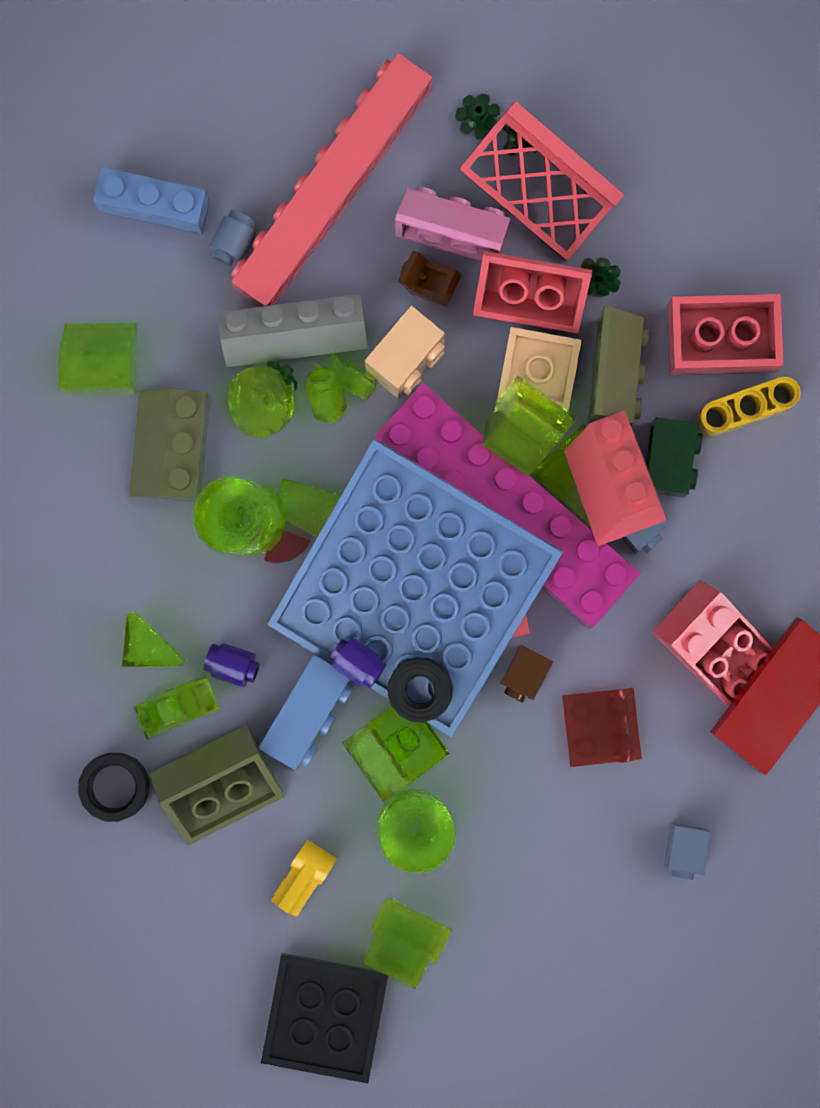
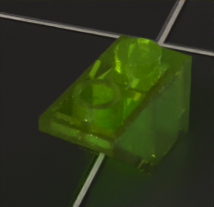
[134,676,220,740]

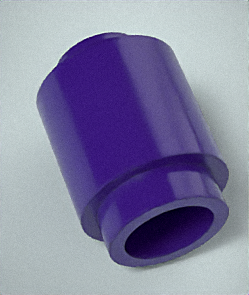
[330,637,387,688]
[204,643,260,688]

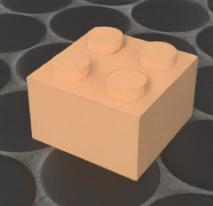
[364,305,446,399]

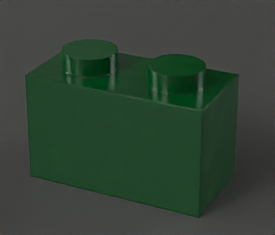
[646,417,703,498]

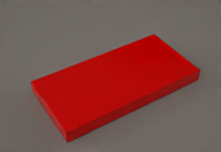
[710,617,820,776]

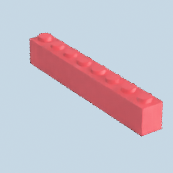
[231,53,433,307]

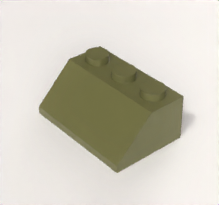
[588,306,649,426]
[129,388,210,503]
[149,725,285,845]

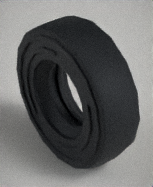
[387,657,453,723]

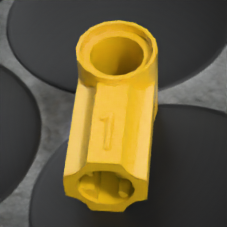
[271,839,338,917]

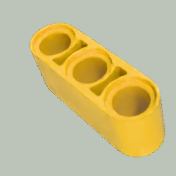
[696,376,801,437]

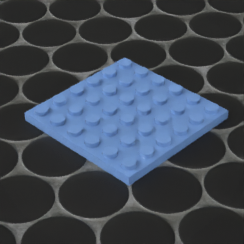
[268,439,564,737]

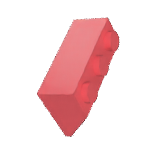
[473,251,592,334]
[564,410,667,546]

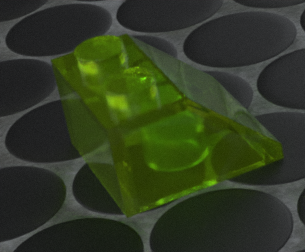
[58,323,137,395]
[342,707,449,802]

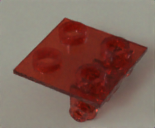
[562,688,642,767]

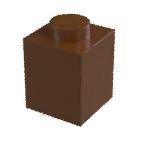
[500,645,553,703]

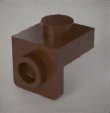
[399,251,462,307]

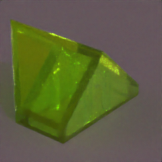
[121,611,187,667]

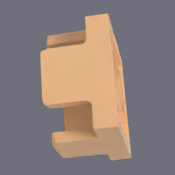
[497,327,582,413]

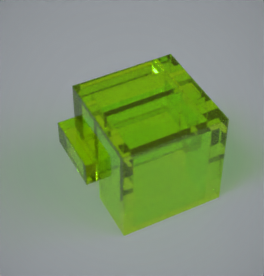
[482,375,576,477]
[363,896,452,989]

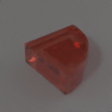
[264,527,311,563]

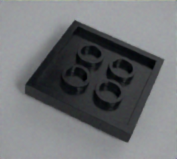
[261,952,389,1084]

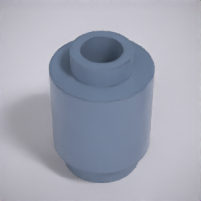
[209,210,256,266]

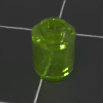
[305,367,348,423]

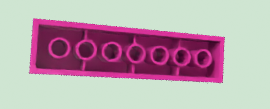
[375,383,641,629]

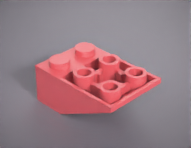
[652,580,773,706]

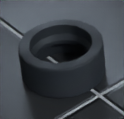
[78,753,150,822]

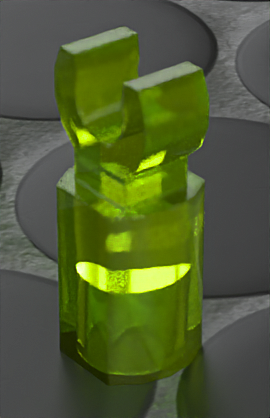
[314,353,377,400]

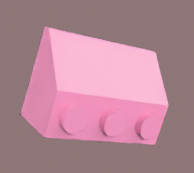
[395,187,510,262]

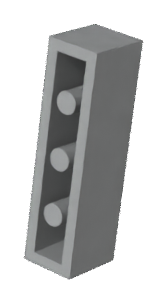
[218,294,368,367]

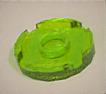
[227,366,294,437]

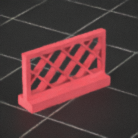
[459,101,624,261]

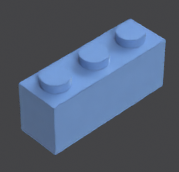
[93,167,210,234]
[258,654,355,771]

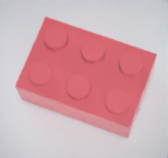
[667,294,784,375]

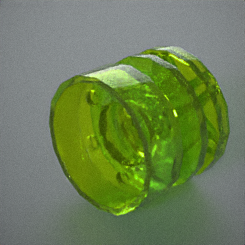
[193,477,285,556]
[376,789,456,873]

